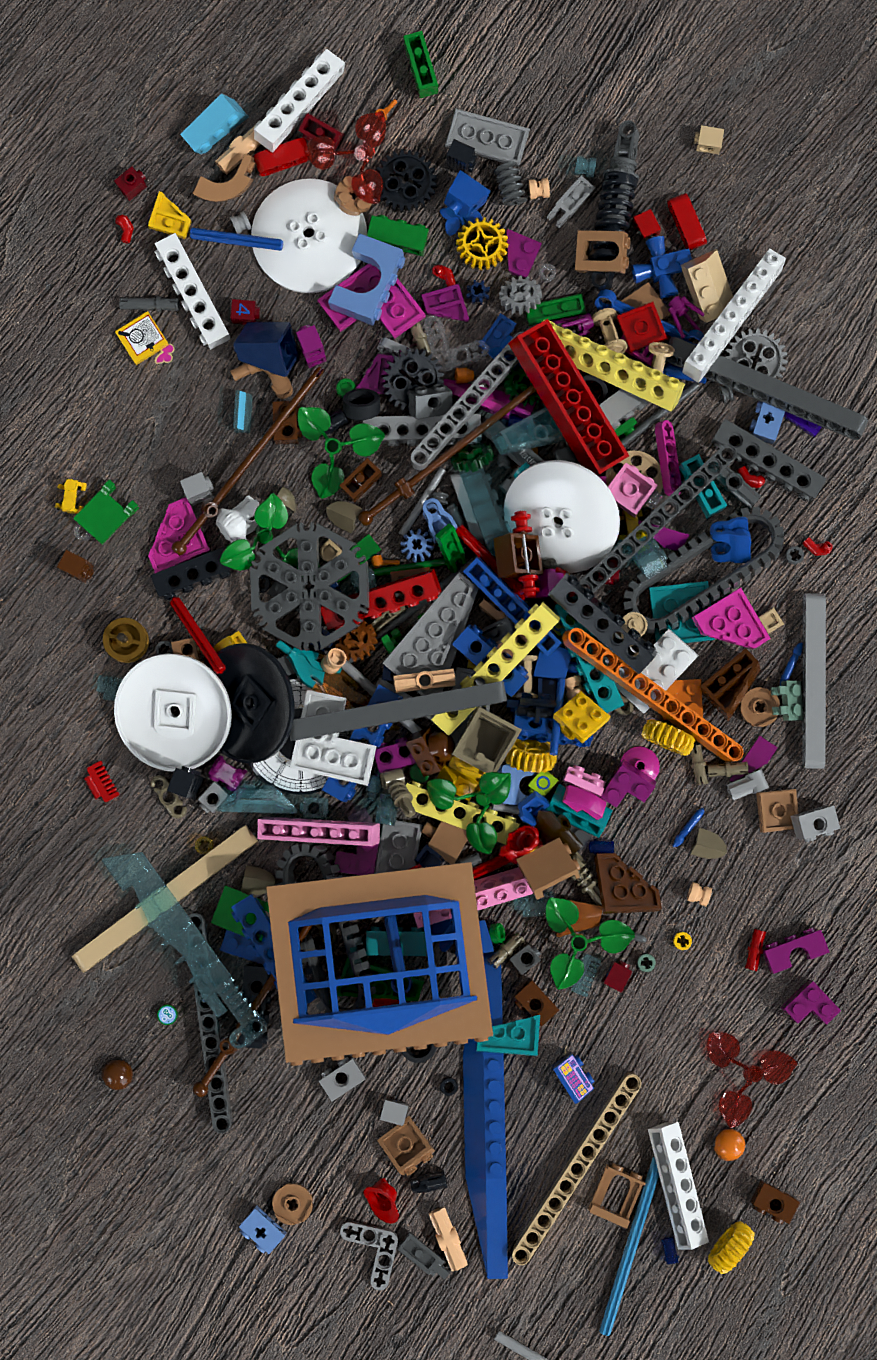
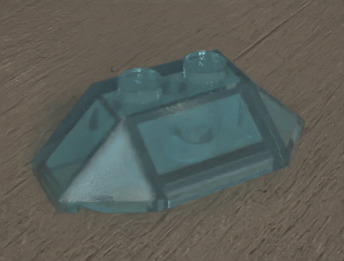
[217,784,299,814]

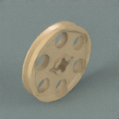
[605,450,663,509]

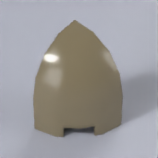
[277,486,297,514]
[326,501,363,534]
[690,828,727,859]
[241,865,275,895]

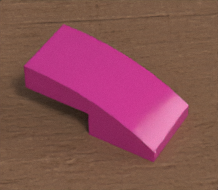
[562,785,607,820]

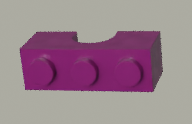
[296,325,327,368]
[763,927,830,974]

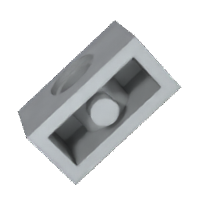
[180,472,215,506]
[790,805,840,842]
[319,1057,366,1101]

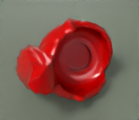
[499,825,539,864]

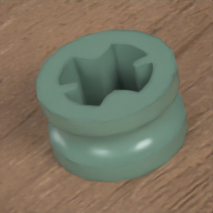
[637,954,656,972]

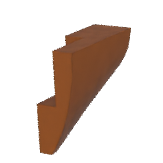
[556,900,602,937]

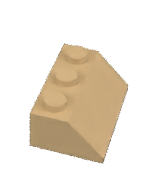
[681,249,733,323]

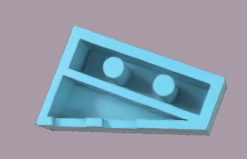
[180,93,249,154]

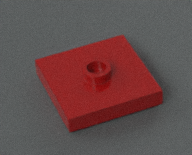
[616,302,667,353]

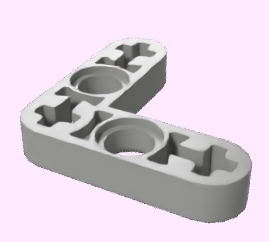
[340,1221,398,1291]

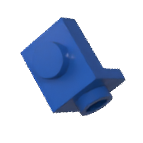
[518,791,550,827]

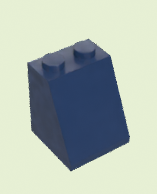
[233,322,299,377]

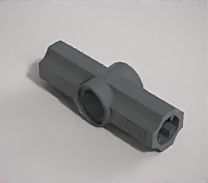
[708,464,761,509]

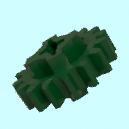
[503,366,541,407]
[451,443,494,473]

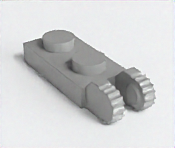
[547,175,596,228]

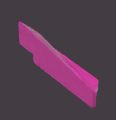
[443,379,536,420]

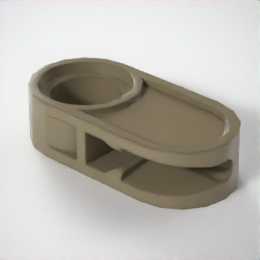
[371,606,407,633]

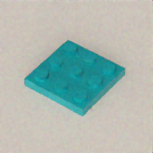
[649,581,715,643]

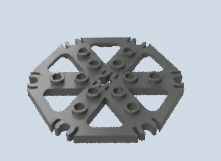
[250,522,370,651]

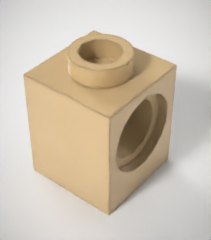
[694,125,724,155]

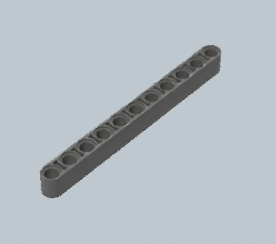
[666,337,868,440]
[574,444,737,598]
[290,681,507,741]
[186,913,233,1134]

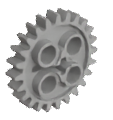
[725,328,788,379]

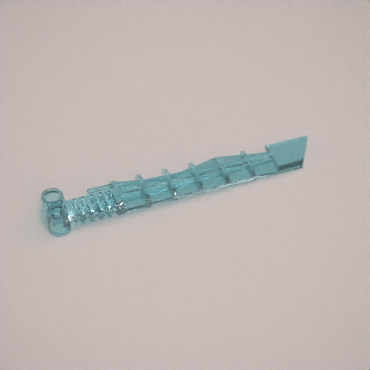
[102,852,267,1049]

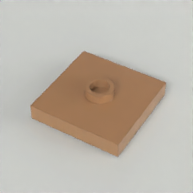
[621,282,670,320]
[756,789,799,833]

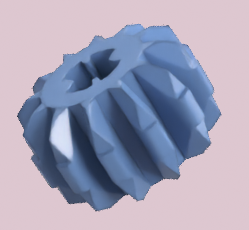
[400,529,434,563]

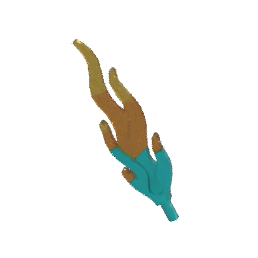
[276,640,399,731]

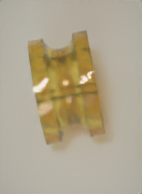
[195,837,214,854]

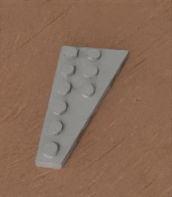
[382,572,474,696]

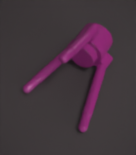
[668,296,705,338]
[552,313,594,337]

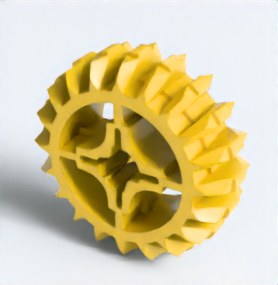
[456,217,508,270]
[641,719,695,756]
[504,739,557,774]
[708,1221,755,1274]

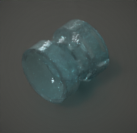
[574,155,597,178]

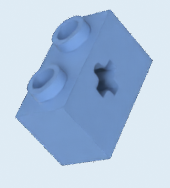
[749,401,785,444]
[239,1205,287,1254]

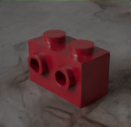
[298,113,344,152]

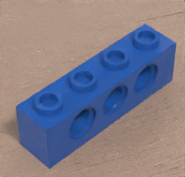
[452,624,529,697]
[512,707,593,747]

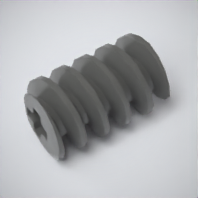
[494,161,527,206]

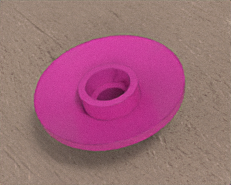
[620,747,660,780]

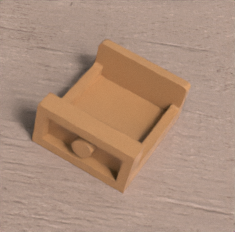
[516,838,581,900]

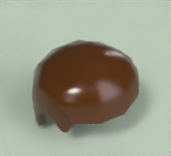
[428,732,455,762]
[101,1059,133,1090]

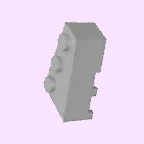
[599,389,649,430]

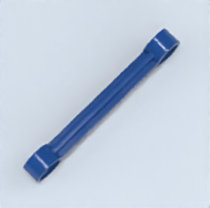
[595,289,705,346]
[384,915,413,993]

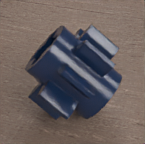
[466,280,490,305]

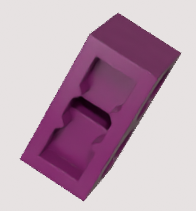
[375,737,416,773]

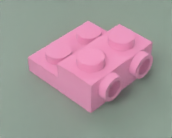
[608,463,658,518]
[562,765,606,797]

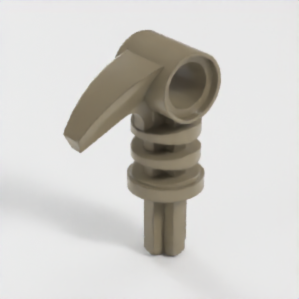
[380,768,416,818]
[570,852,601,905]

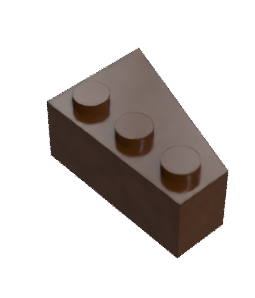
[700,648,760,721]

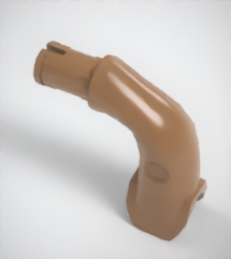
[230,363,293,399]

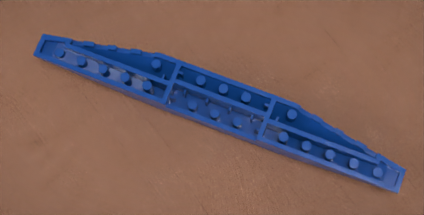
[463,952,508,1279]

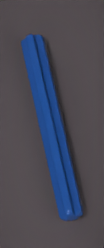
[189,228,283,251]

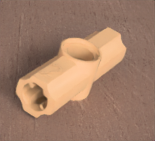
[215,126,261,175]
[393,669,456,693]
[429,1206,468,1271]

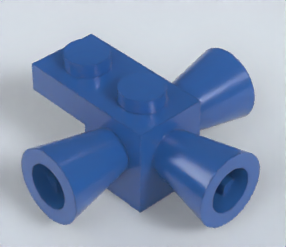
[631,236,692,299]

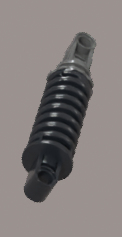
[588,120,640,292]

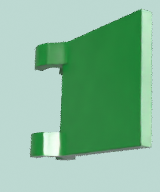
[73,479,139,545]
[211,885,269,941]

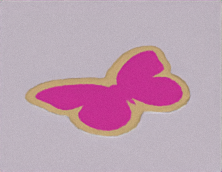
[155,344,175,364]

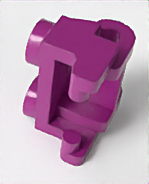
[208,755,248,791]

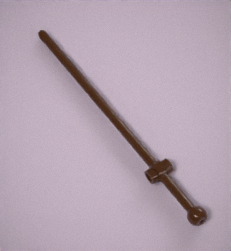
[171,367,324,556]
[358,385,536,526]
[193,925,313,1097]

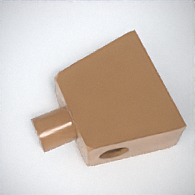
[421,821,468,865]

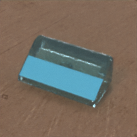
[233,390,253,433]

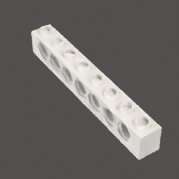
[682,248,786,383]

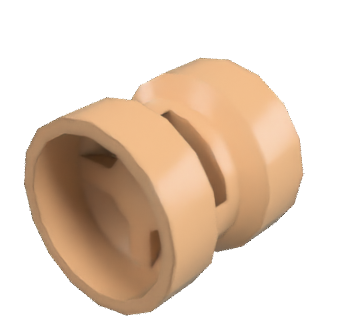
[528,178,550,200]
[321,648,346,674]
[565,675,586,700]
[687,882,712,907]

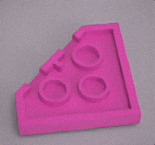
[148,497,210,573]
[691,588,771,649]

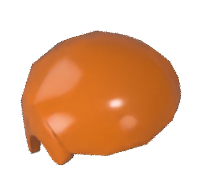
[714,1129,745,1161]

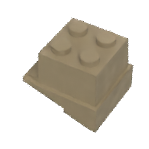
[451,707,522,773]

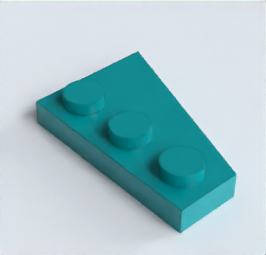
[476,1015,540,1056]

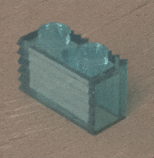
[626,536,668,579]

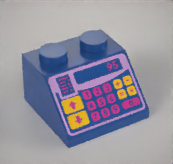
[551,1053,595,1104]

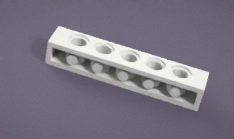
[254,49,345,153]
[154,233,231,350]
[648,1122,709,1250]

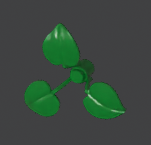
[298,407,385,499]
[220,493,303,577]
[426,772,511,854]
[546,897,635,990]

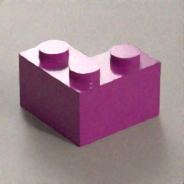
[600,759,656,808]
[335,844,379,875]
[780,980,841,1025]

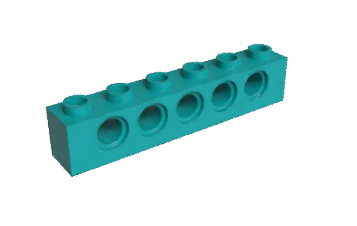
[552,596,624,713]

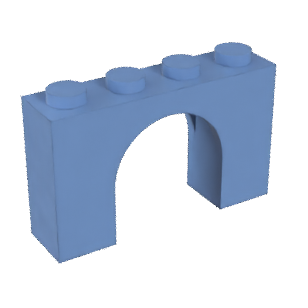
[328,233,405,326]

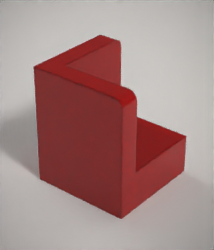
[632,209,661,238]

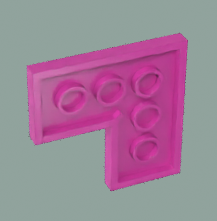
[317,264,426,339]

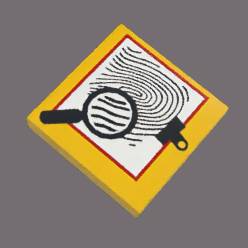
[115,311,169,365]

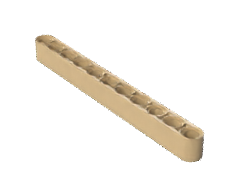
[72,825,258,973]
[512,1072,641,1265]

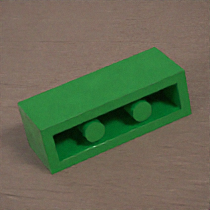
[403,31,438,99]
[367,215,429,257]

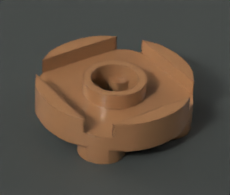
[334,176,374,216]
[740,687,780,727]
[272,1183,313,1225]

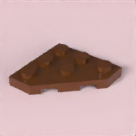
[594,853,662,914]

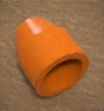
[455,368,474,383]

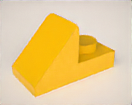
[437,765,479,801]

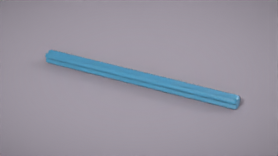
[599,1157,659,1336]

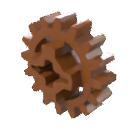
[335,621,378,662]

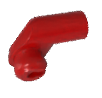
[432,264,456,287]
[802,537,833,556]

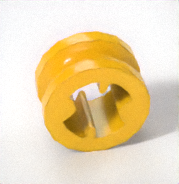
[673,932,692,950]

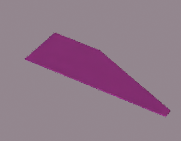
[638,520,689,551]
[730,736,778,782]

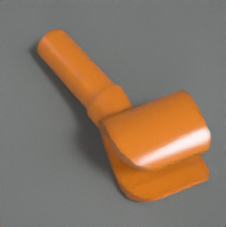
[375,99,398,122]
[371,555,400,568]

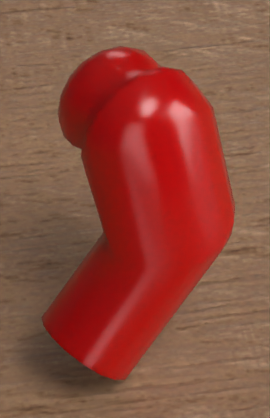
[115,214,134,244]
[737,466,765,488]

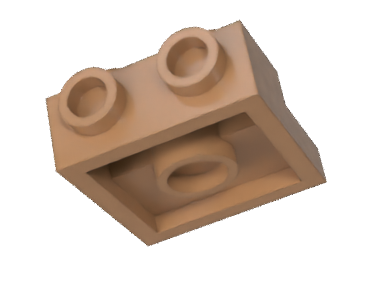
[377,1116,435,1176]

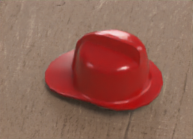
[364,1178,399,1224]

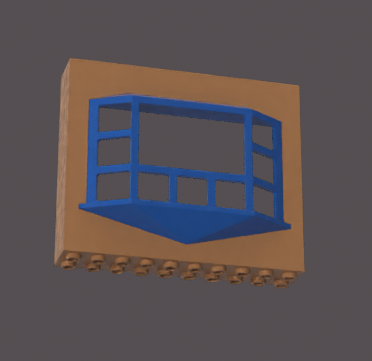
[266,862,493,1066]

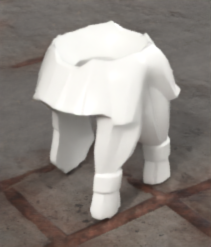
[216,496,260,543]

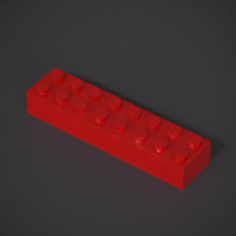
[508,319,629,476]

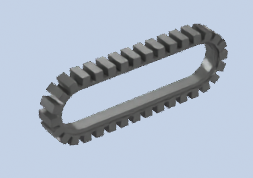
[624,507,784,635]
[276,842,376,1013]

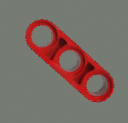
[253,138,312,177]
[667,193,707,251]

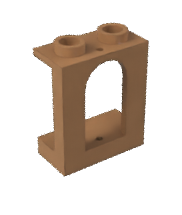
[575,230,630,274]
[588,1163,646,1229]

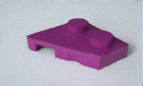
[506,229,542,279]
[421,284,469,322]
[356,354,398,395]

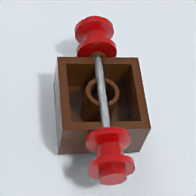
[493,511,543,598]

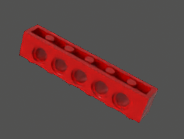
[321,569,442,631]

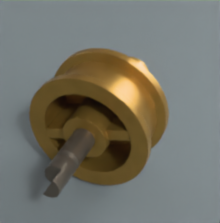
[103,618,149,663]

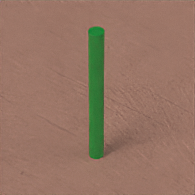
[370,558,446,578]

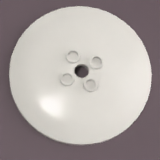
[251,179,367,293]
[504,460,620,573]
[114,654,232,772]

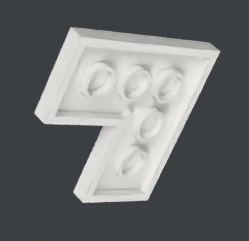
[596,629,699,714]
[290,690,377,786]

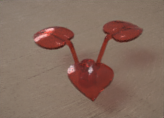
[305,111,386,204]
[707,1033,798,1128]

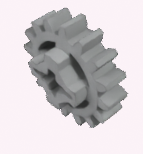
[499,276,542,315]

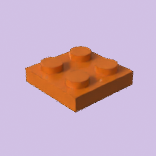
[663,679,703,721]

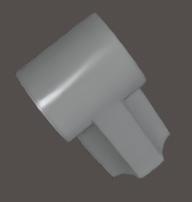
[726,769,769,801]

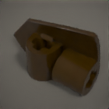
[535,810,583,856]

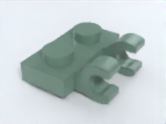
[771,681,803,721]

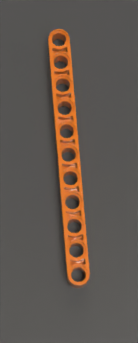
[562,628,743,762]

